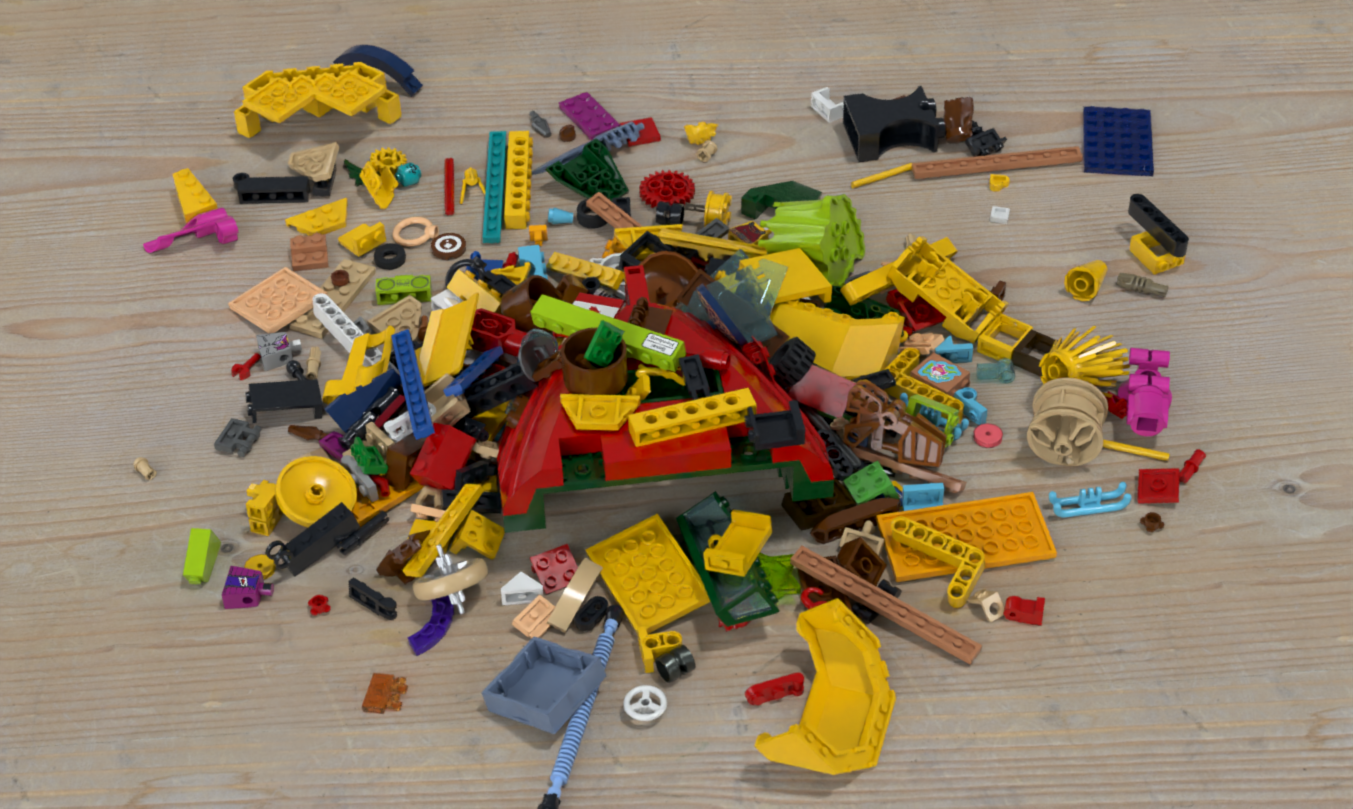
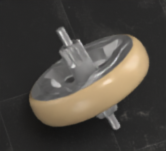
[413,544,488,614]

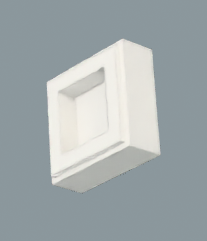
[990,206,1010,224]

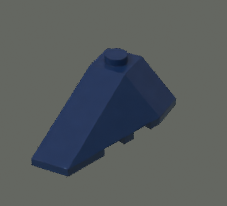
[324,369,402,438]

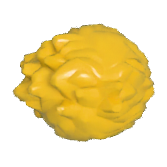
[684,121,719,145]

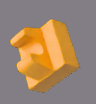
[529,225,548,246]

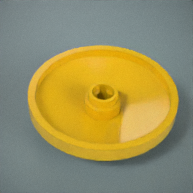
[275,456,357,527]

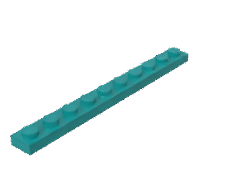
[483,131,507,243]

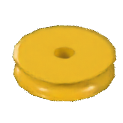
[244,554,276,580]

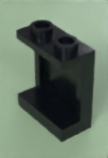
[744,400,805,451]

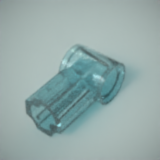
[976,358,1015,384]

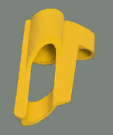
[322,325,395,405]

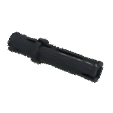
[337,511,389,555]

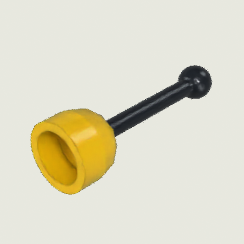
[706,520,721,549]

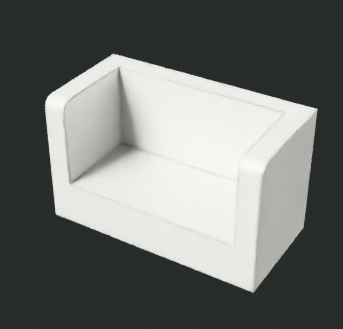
[811,87,843,123]

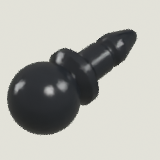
[286,360,307,380]

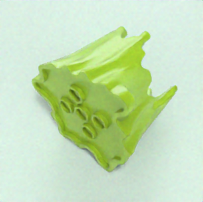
[758,194,865,287]

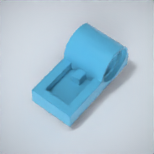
[954,387,988,425]

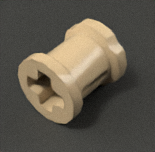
[696,140,717,162]

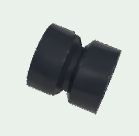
[656,201,685,225]

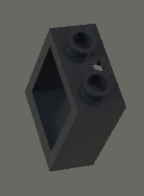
[619,231,676,270]

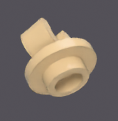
[830,418,850,438]

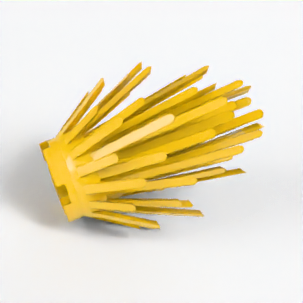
[1039,326,1131,397]

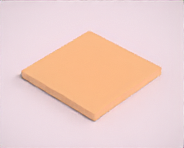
[228,267,328,333]

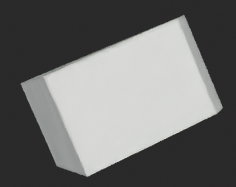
[501,572,544,605]

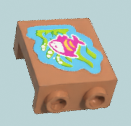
[910,352,971,397]

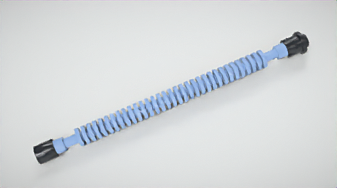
[537,605,624,809]

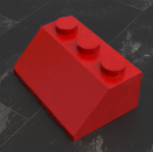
[410,423,476,490]

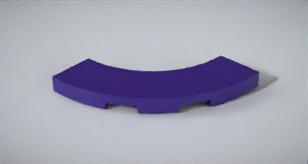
[407,595,454,656]

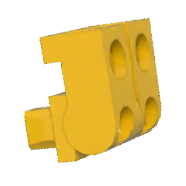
[246,480,283,536]

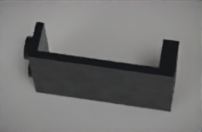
[245,379,323,423]

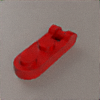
[745,672,804,705]

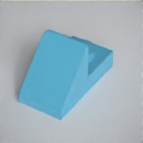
[935,335,973,363]

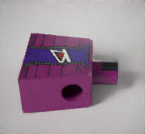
[221,566,274,609]

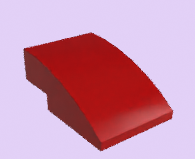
[886,289,946,332]

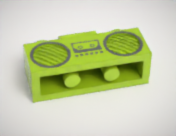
[376,275,432,305]

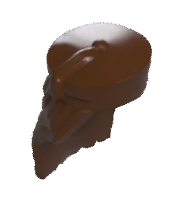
[943,97,974,144]

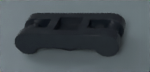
[852,579,902,624]

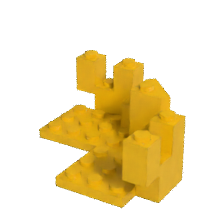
[234,62,402,139]

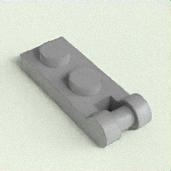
[341,455,379,502]

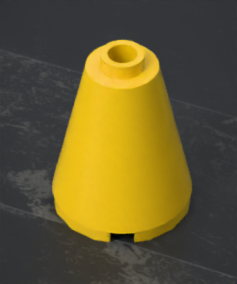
[1064,260,1108,301]

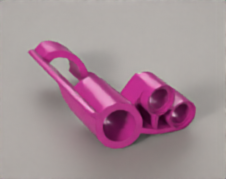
[143,207,239,253]

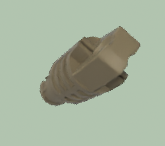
[1116,273,1169,297]

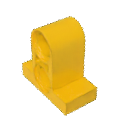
[637,626,682,673]

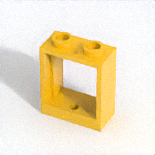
[1129,231,1185,275]
[977,313,1033,366]

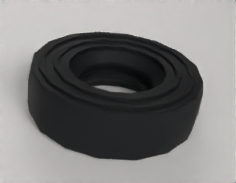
[374,243,406,270]

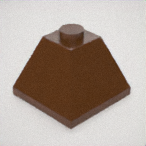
[837,537,887,586]

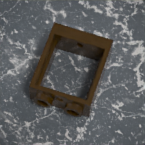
[1011,329,1062,376]

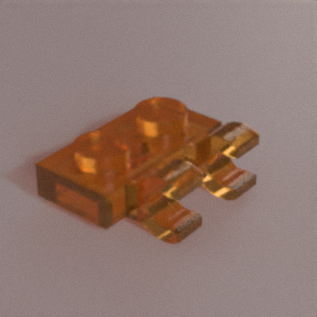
[362,673,408,714]

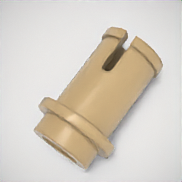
[133,457,157,480]

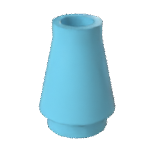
[548,207,573,225]

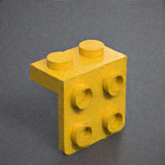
[338,222,386,257]

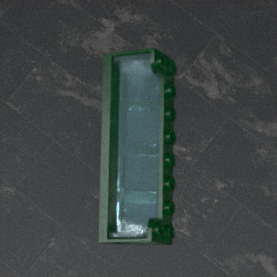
[676,491,780,627]

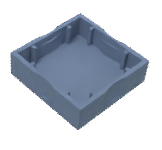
[481,636,606,734]

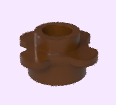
[1140,512,1165,532]

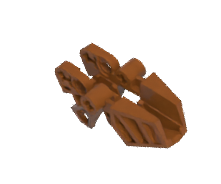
[843,379,947,467]

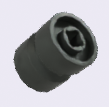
[655,645,696,683]

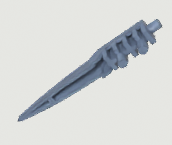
[532,122,644,175]

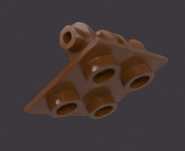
[627,297,673,335]

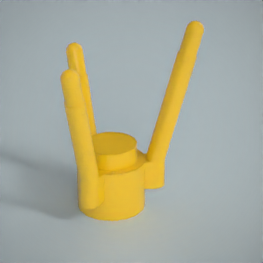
[460,167,486,204]

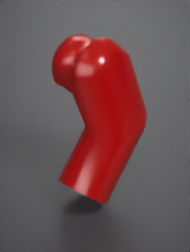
[369,474,390,497]

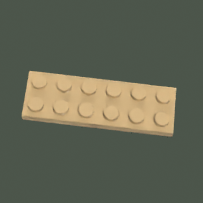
[289,259,376,339]

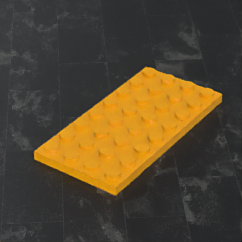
[876,492,1057,582]

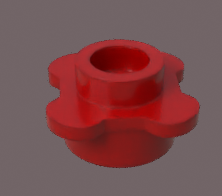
[308,595,331,615]

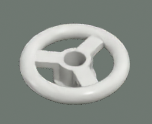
[624,685,667,721]

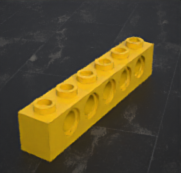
[628,388,756,447]

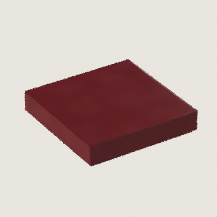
[374,395,407,431]

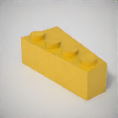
[172,168,218,224]
[447,269,502,315]

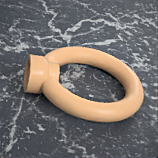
[392,217,439,247]

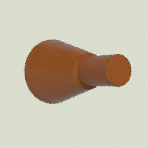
[418,315,429,341]

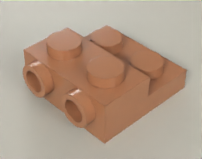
[290,233,329,272]

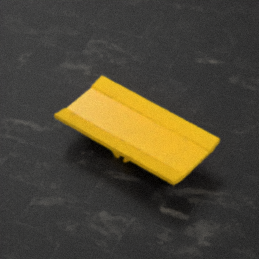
[658,228,767,261]
[418,292,479,387]

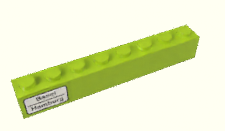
[530,294,686,372]

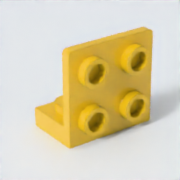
[449,509,505,560]

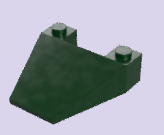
[741,181,822,220]

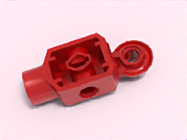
[470,308,532,357]

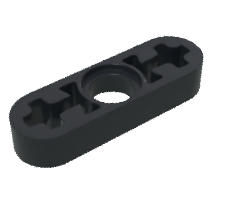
[818,429,853,481]

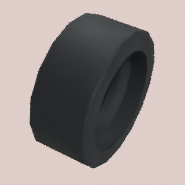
[576,198,608,229]

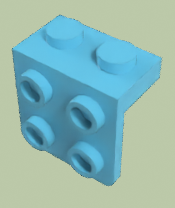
[902,483,944,511]

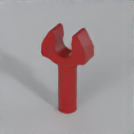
[231,353,261,380]

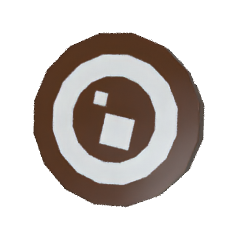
[431,233,466,260]

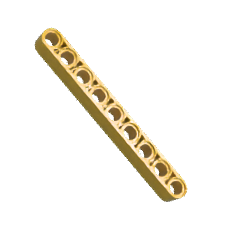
[840,237,958,306]

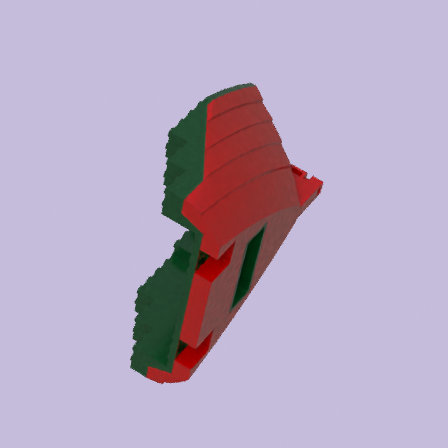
[497,265,834,533]

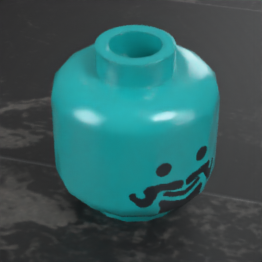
[395,162,422,187]

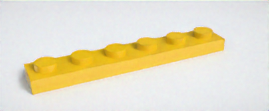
[546,252,624,290]
[403,484,484,578]

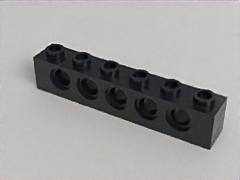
[452,362,539,427]

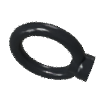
[445,256,487,301]

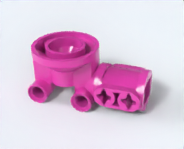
[1117,347,1172,436]

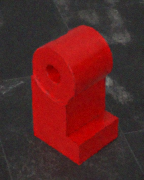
[1004,596,1045,626]

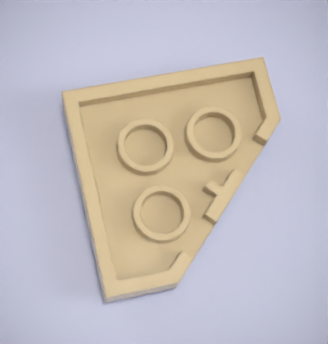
[288,142,339,182]
[367,295,422,342]

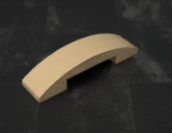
[547,558,603,633]

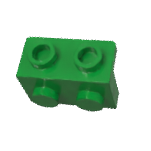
[351,437,388,475]

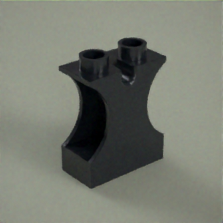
[842,86,946,163]

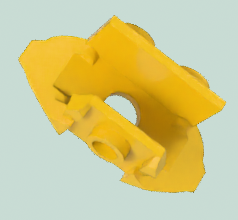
[359,161,398,209]

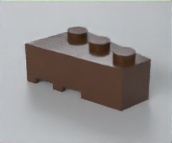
[385,433,427,491]

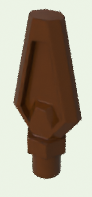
[288,425,329,441]

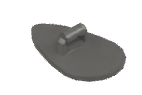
[518,336,554,382]

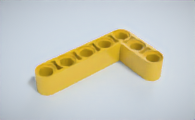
[884,348,964,424]
[891,516,985,608]

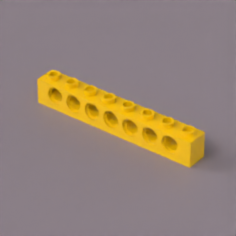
[504,131,533,229]

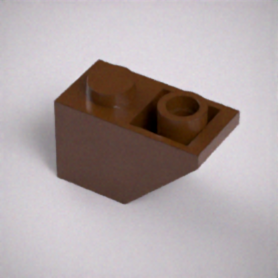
[555,274,588,304]

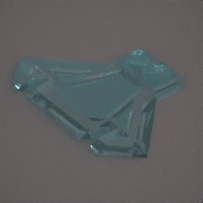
[685,259,788,343]

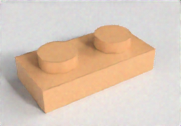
[410,503,445,522]

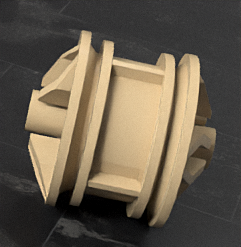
[1027,378,1108,466]

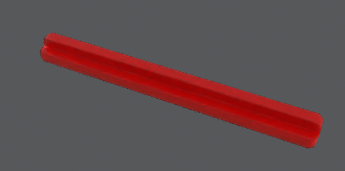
[445,158,454,216]

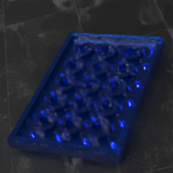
[1083,106,1154,177]

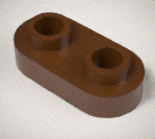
[505,394,529,429]

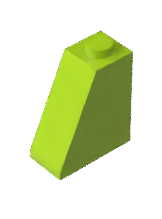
[183,528,221,585]

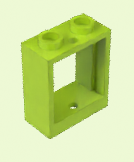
[906,394,959,448]

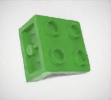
[844,460,900,505]

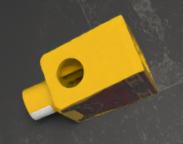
[728,221,772,245]

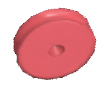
[973,423,1003,448]

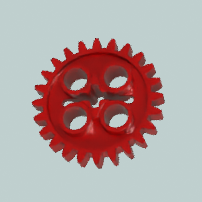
[639,170,695,208]

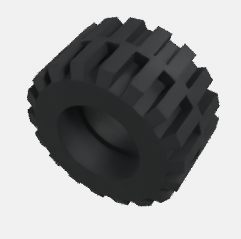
[769,337,816,389]

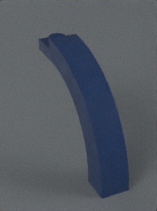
[333,45,423,96]

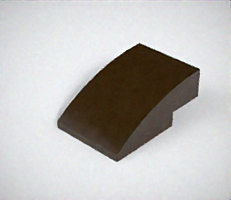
[781,478,857,531]

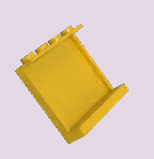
[737,248,832,315]

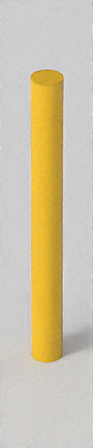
[851,163,912,188]
[1103,440,1170,461]

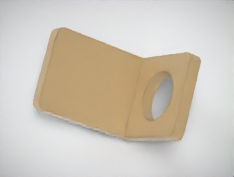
[967,589,1004,622]

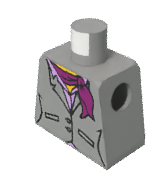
[256,332,302,371]

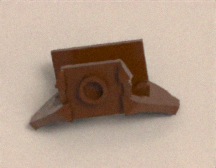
[376,530,436,585]

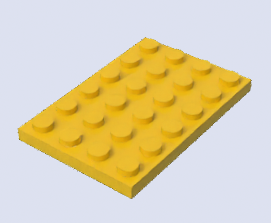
[585,513,710,635]

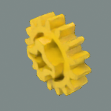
[370,147,407,175]

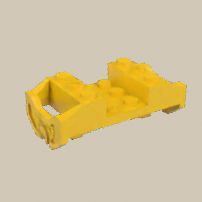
[887,236,1009,344]

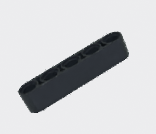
[1128,194,1189,257]

